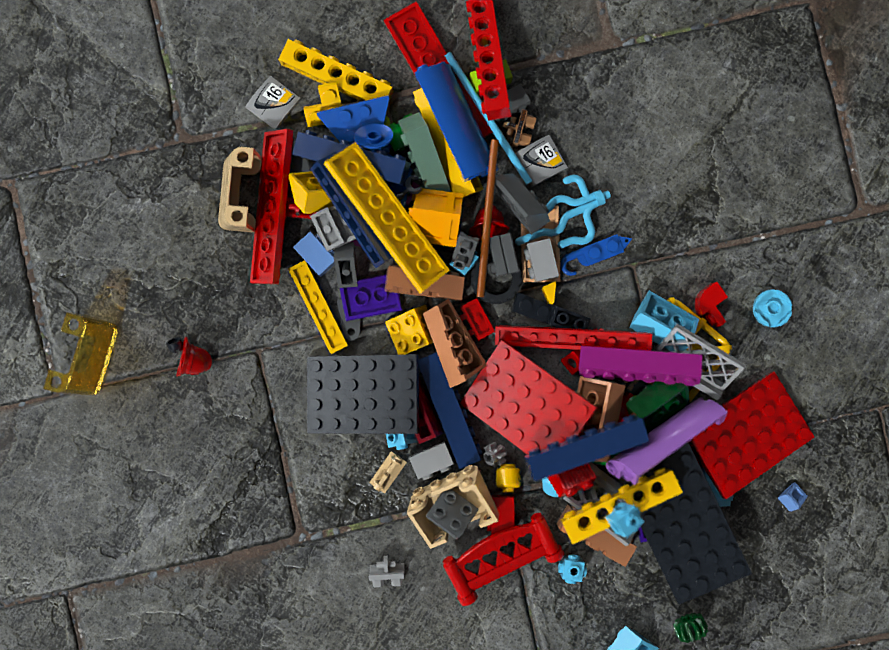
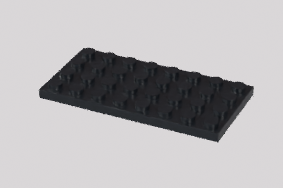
[617,442,752,605]

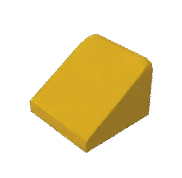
[541,281,556,304]

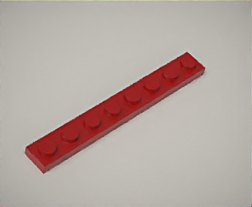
[495,325,652,351]

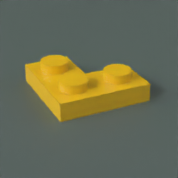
[303,82,342,127]

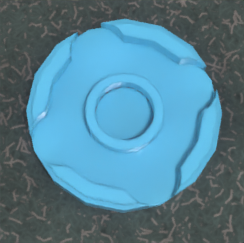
[753,289,792,328]

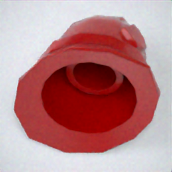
[468,206,510,241]
[176,337,212,377]

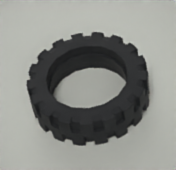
[471,254,522,304]

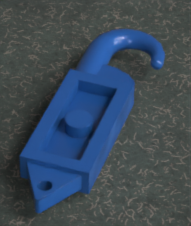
[560,234,632,276]

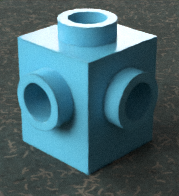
[386,434,418,450]
[606,502,644,538]
[558,554,587,584]

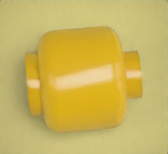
[496,464,521,493]

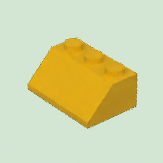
[289,171,334,214]

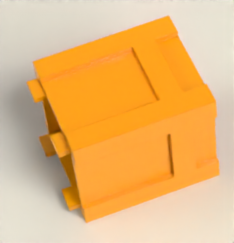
[409,187,463,247]

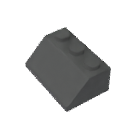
[495,173,550,235]

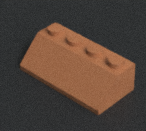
[577,376,625,462]

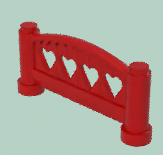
[443,512,564,606]

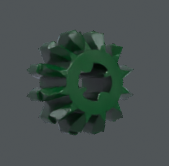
[673,613,708,643]

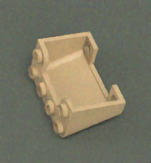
[218,147,262,233]
[407,465,499,549]

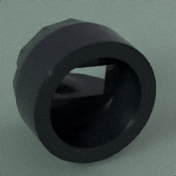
[166,337,183,353]

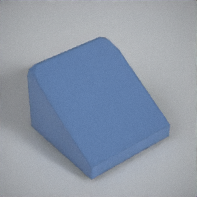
[778,482,808,511]

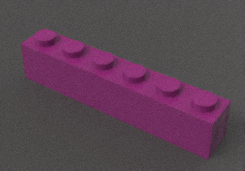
[579,346,702,386]

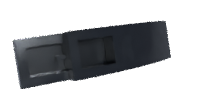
[511,293,591,329]

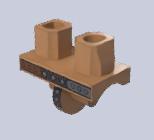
[503,109,536,148]

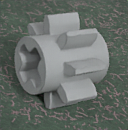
[483,442,507,467]

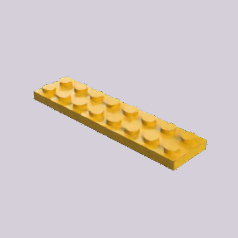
[324,142,450,293]

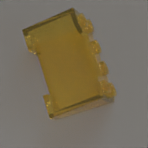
[43,312,118,396]

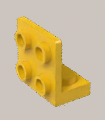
[385,305,433,355]

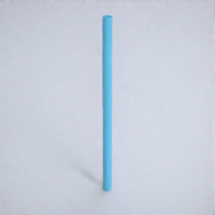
[445,52,532,185]

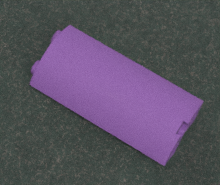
[606,398,728,485]

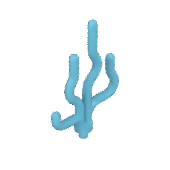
[515,174,611,248]

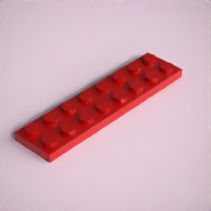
[384,1,492,138]
[250,129,293,285]

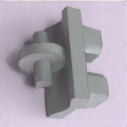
[369,556,405,587]

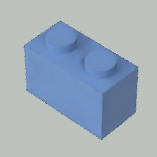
[293,232,335,277]

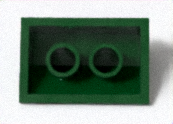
[626,381,690,433]

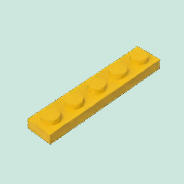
[288,260,349,354]

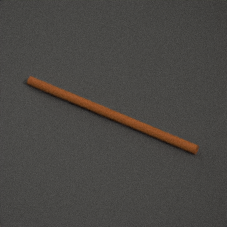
[477,140,499,298]

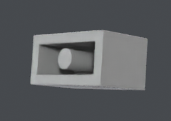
[524,238,559,283]
[409,441,454,480]

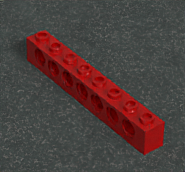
[466,0,511,121]

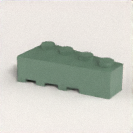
[398,112,451,192]

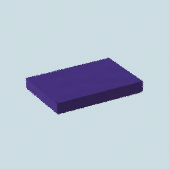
[340,275,402,321]

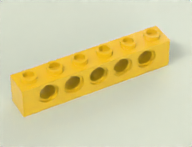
[278,39,393,101]
[560,467,683,544]

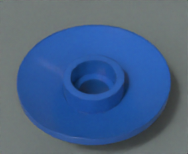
[354,124,393,149]

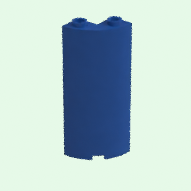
[414,62,499,182]

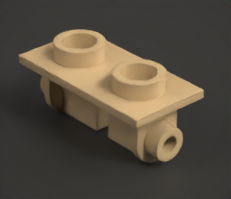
[369,451,407,493]

